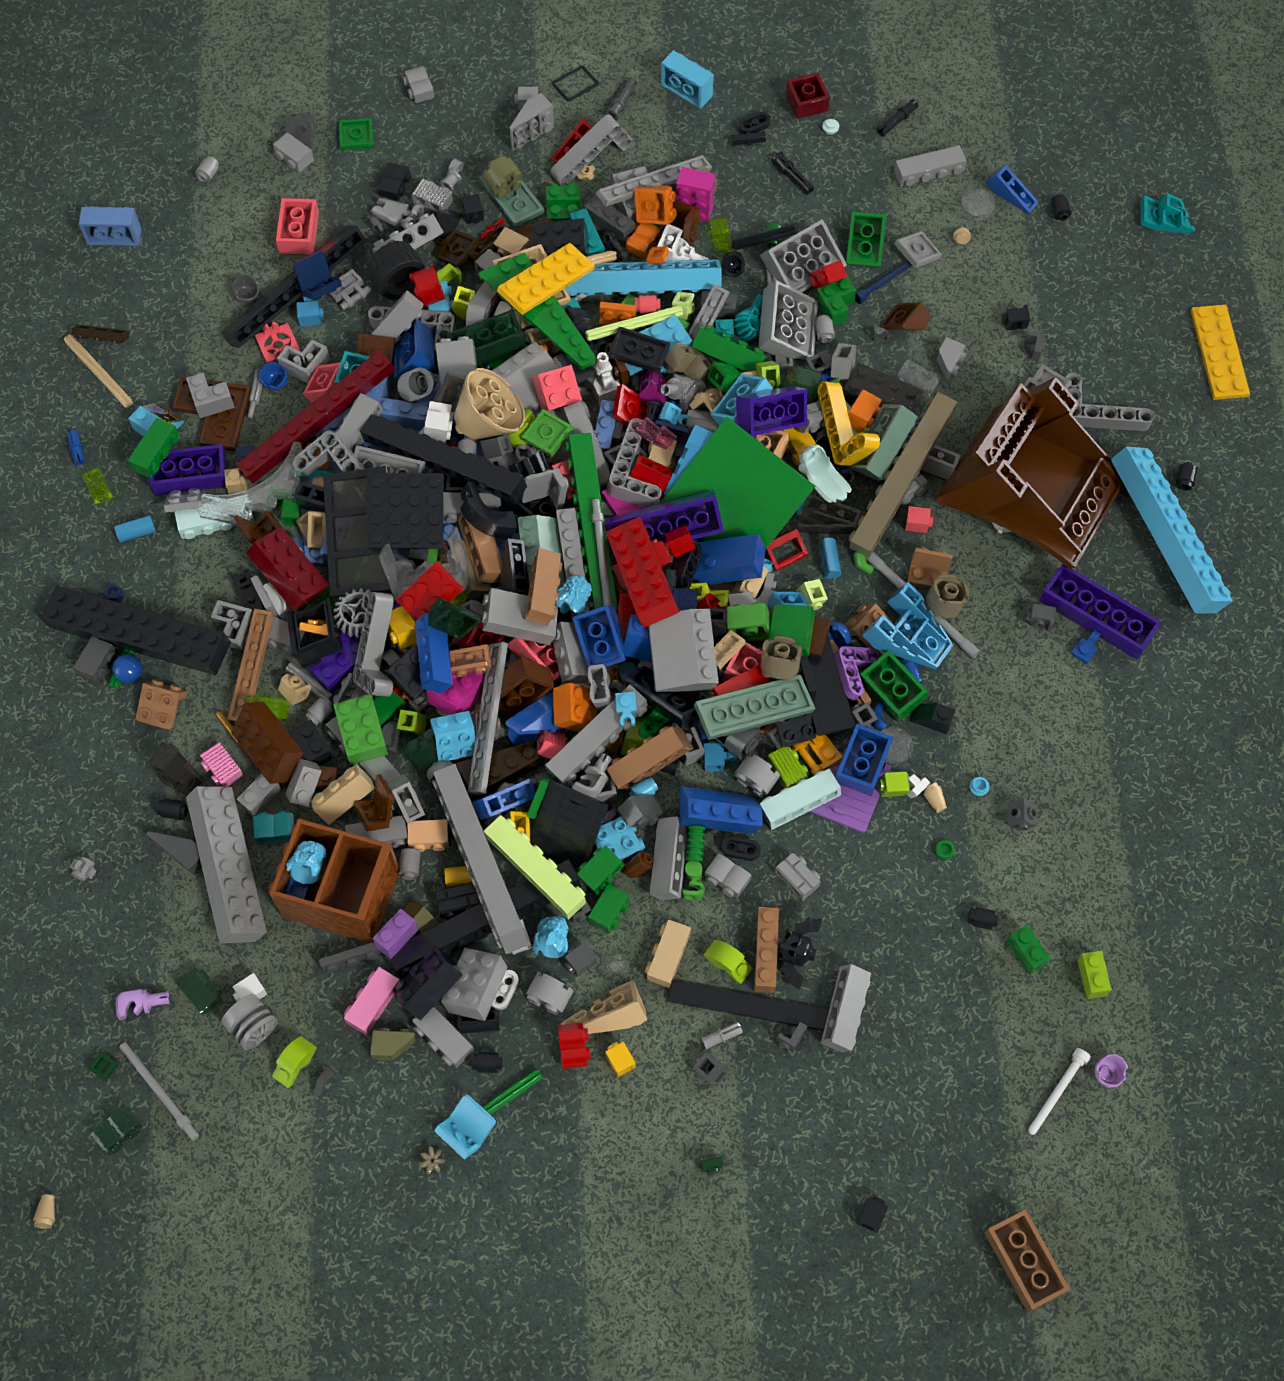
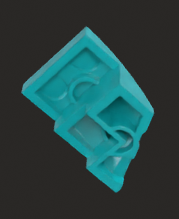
[1140,193,1195,233]

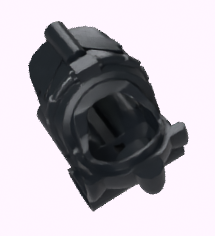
[565,305,606,358]

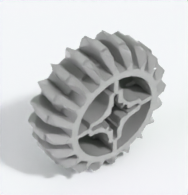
[333,588,371,639]

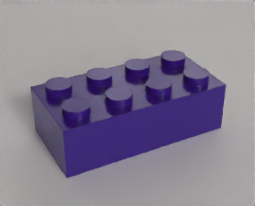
[736,386,807,436]
[150,444,227,495]

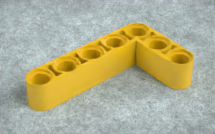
[818,382,880,466]

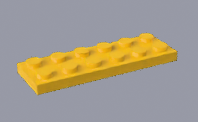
[497,243,595,315]
[1191,305,1250,400]

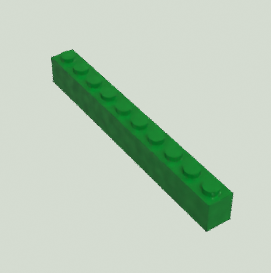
[565,433,618,613]

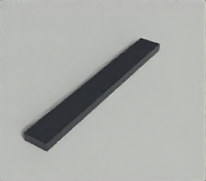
[669,981,829,1031]

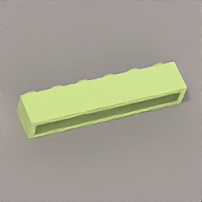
[483,815,586,920]

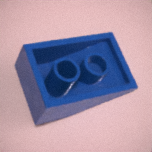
[572,605,626,668]

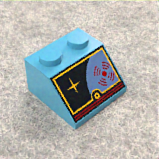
[128,403,184,436]

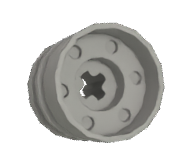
[221,994,278,1050]

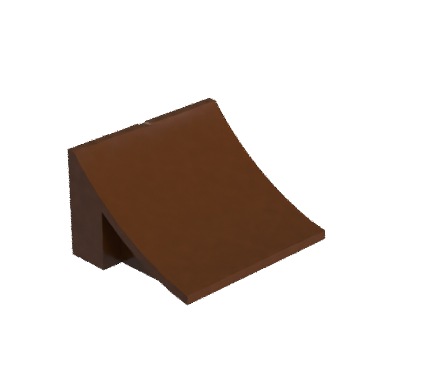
[935,377,1124,569]

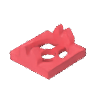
[255,322,301,363]

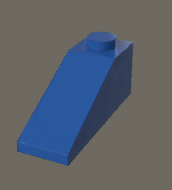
[986,165,1039,214]
[471,779,536,821]

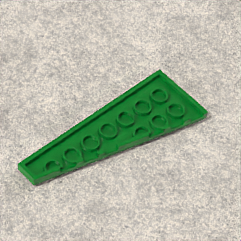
[479,252,597,370]

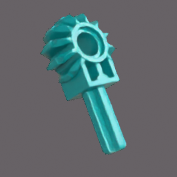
[733,294,763,341]

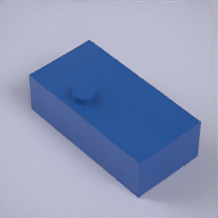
[692,534,766,585]

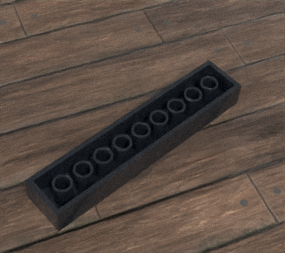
[40,585,231,676]

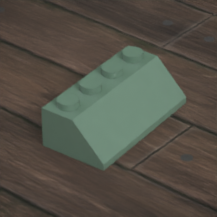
[850,404,918,480]
[518,515,565,588]

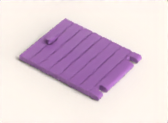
[809,743,892,834]

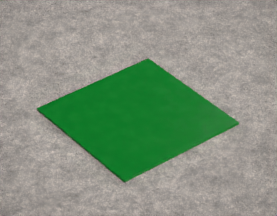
[660,417,816,550]

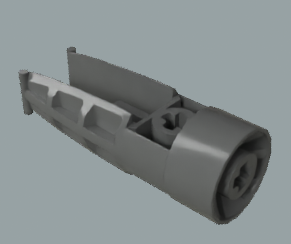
[698,691,763,760]

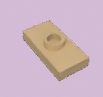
[714,630,746,670]

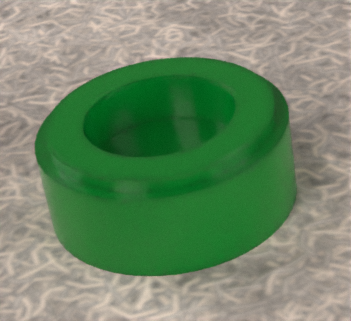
[935,840,955,860]

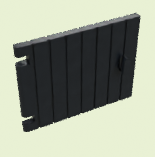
[530,780,609,873]

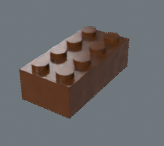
[231,702,303,784]

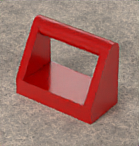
[765,529,808,571]

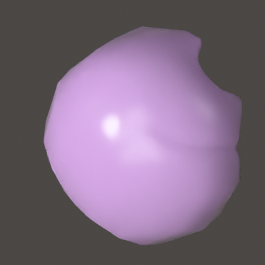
[1095,1054,1128,1088]

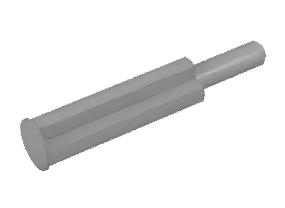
[247,369,263,419]

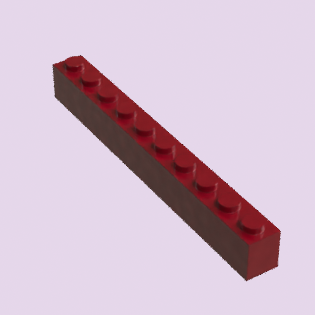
[236,350,395,484]

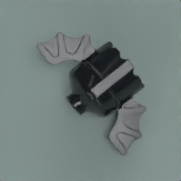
[777,917,822,989]

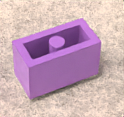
[373,909,419,959]

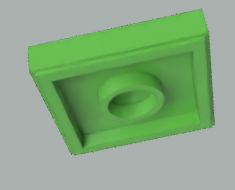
[521,409,574,457]

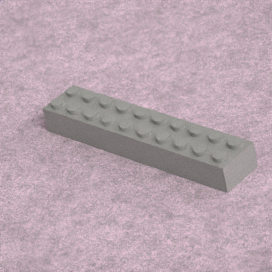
[432,764,529,954]

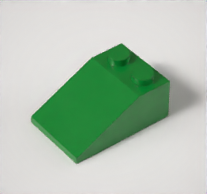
[846,212,886,267]

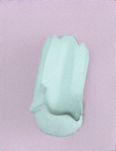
[799,445,852,502]

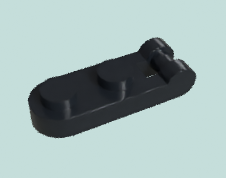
[231,569,264,611]

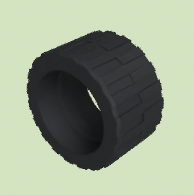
[366,241,426,300]

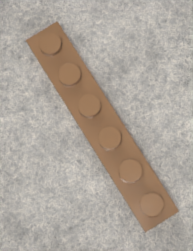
[228,609,275,722]

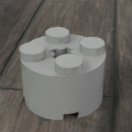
[735,753,780,798]
[526,972,574,1016]

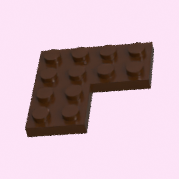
[172,377,251,451]

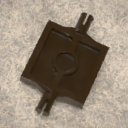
[434,229,480,269]

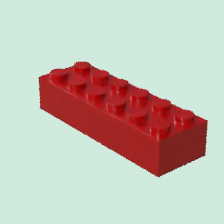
[606,517,679,628]

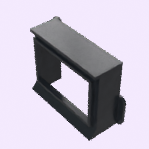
[286,597,343,669]

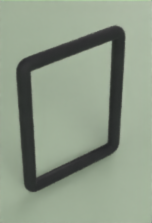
[552,65,599,102]

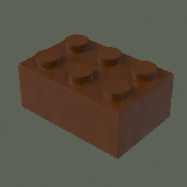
[498,657,554,717]

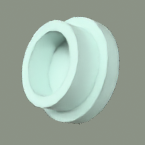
[822,119,839,135]

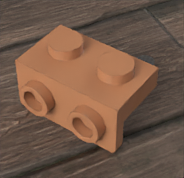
[449,644,492,677]

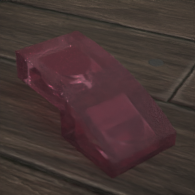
[634,417,677,449]

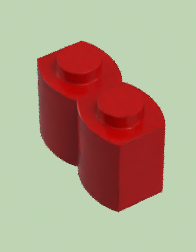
[558,1022,591,1069]

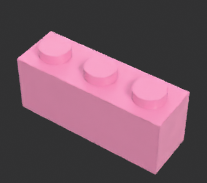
[344,967,400,1036]

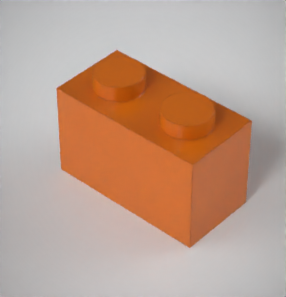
[848,389,882,433]

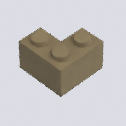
[665,343,712,386]

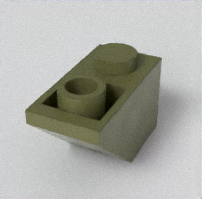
[371,1028,416,1061]

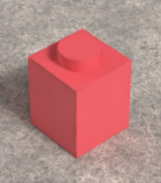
[905,506,933,533]

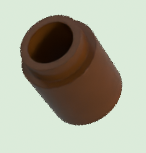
[623,851,653,878]

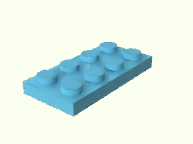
[625,314,693,376]

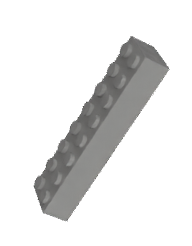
[186,786,267,944]

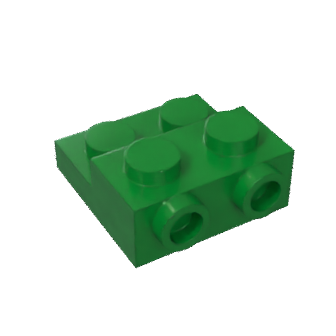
[546,183,581,222]

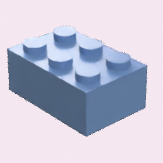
[79,206,141,246]

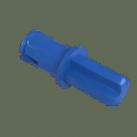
[67,430,85,466]

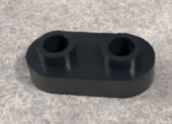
[739,112,771,134]
[721,836,761,861]

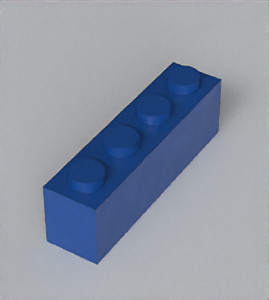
[415,613,453,694]

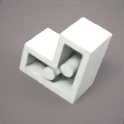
[424,401,454,443]

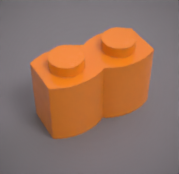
[625,223,662,260]

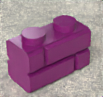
[639,370,666,404]

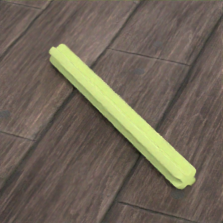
[585,306,683,341]

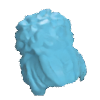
[556,575,592,616]
[286,841,327,884]
[532,915,568,958]

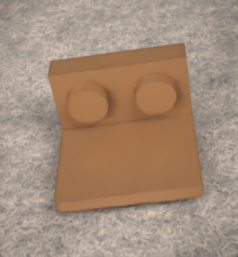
[907,548,952,588]

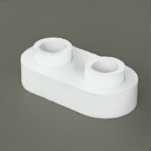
[492,970,519,1010]

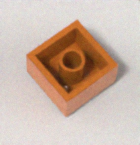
[553,683,598,732]

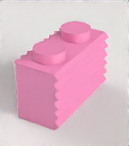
[200,742,244,787]

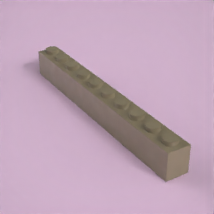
[849,392,958,558]

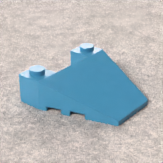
[663,425,714,497]
[862,582,953,669]

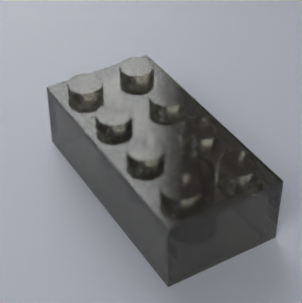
[843,362,923,413]

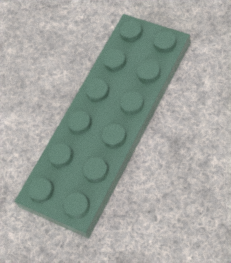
[694,675,815,740]

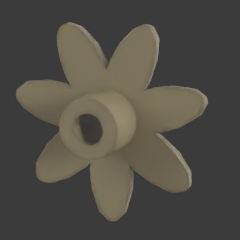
[420,1146,445,1175]

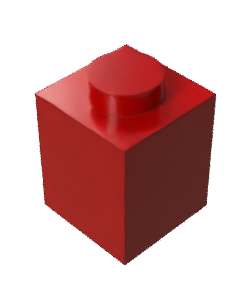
[664,525,696,558]

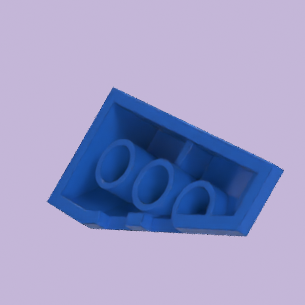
[505,691,572,734]

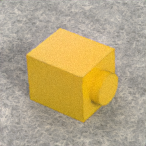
[605,1042,636,1077]

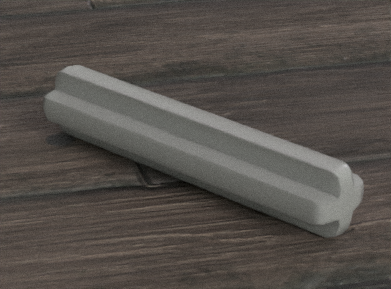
[285,662,332,700]

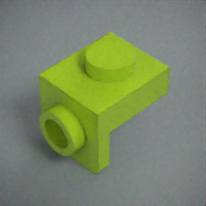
[436,263,463,284]

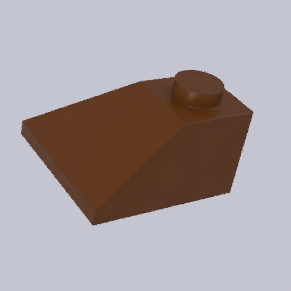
[879,302,932,331]

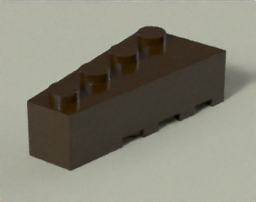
[455,741,543,801]

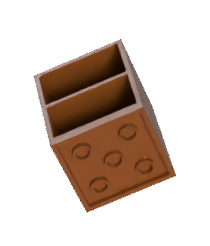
[268,819,399,943]

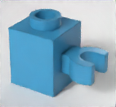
[297,296,324,327]
[703,741,738,772]

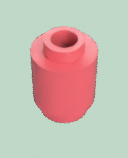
[635,295,661,314]

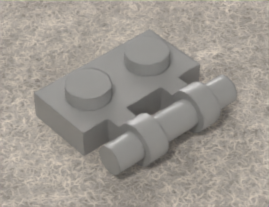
[327,269,371,310]

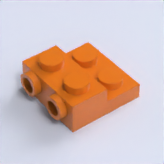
[634,185,676,225]
[599,302,636,337]

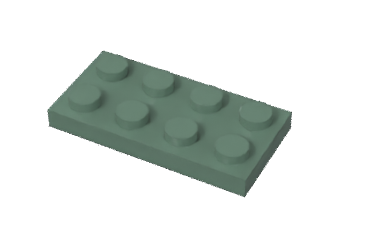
[479,175,544,228]

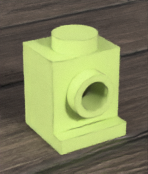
[672,292,695,321]
[796,579,828,610]

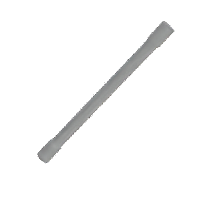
[866,552,980,659]

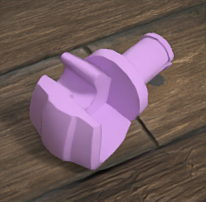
[116,989,170,1021]

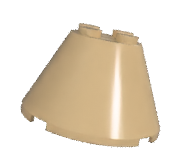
[454,368,525,441]

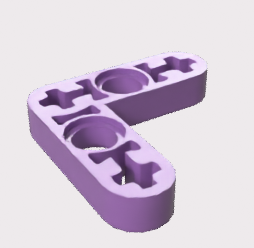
[834,646,883,700]

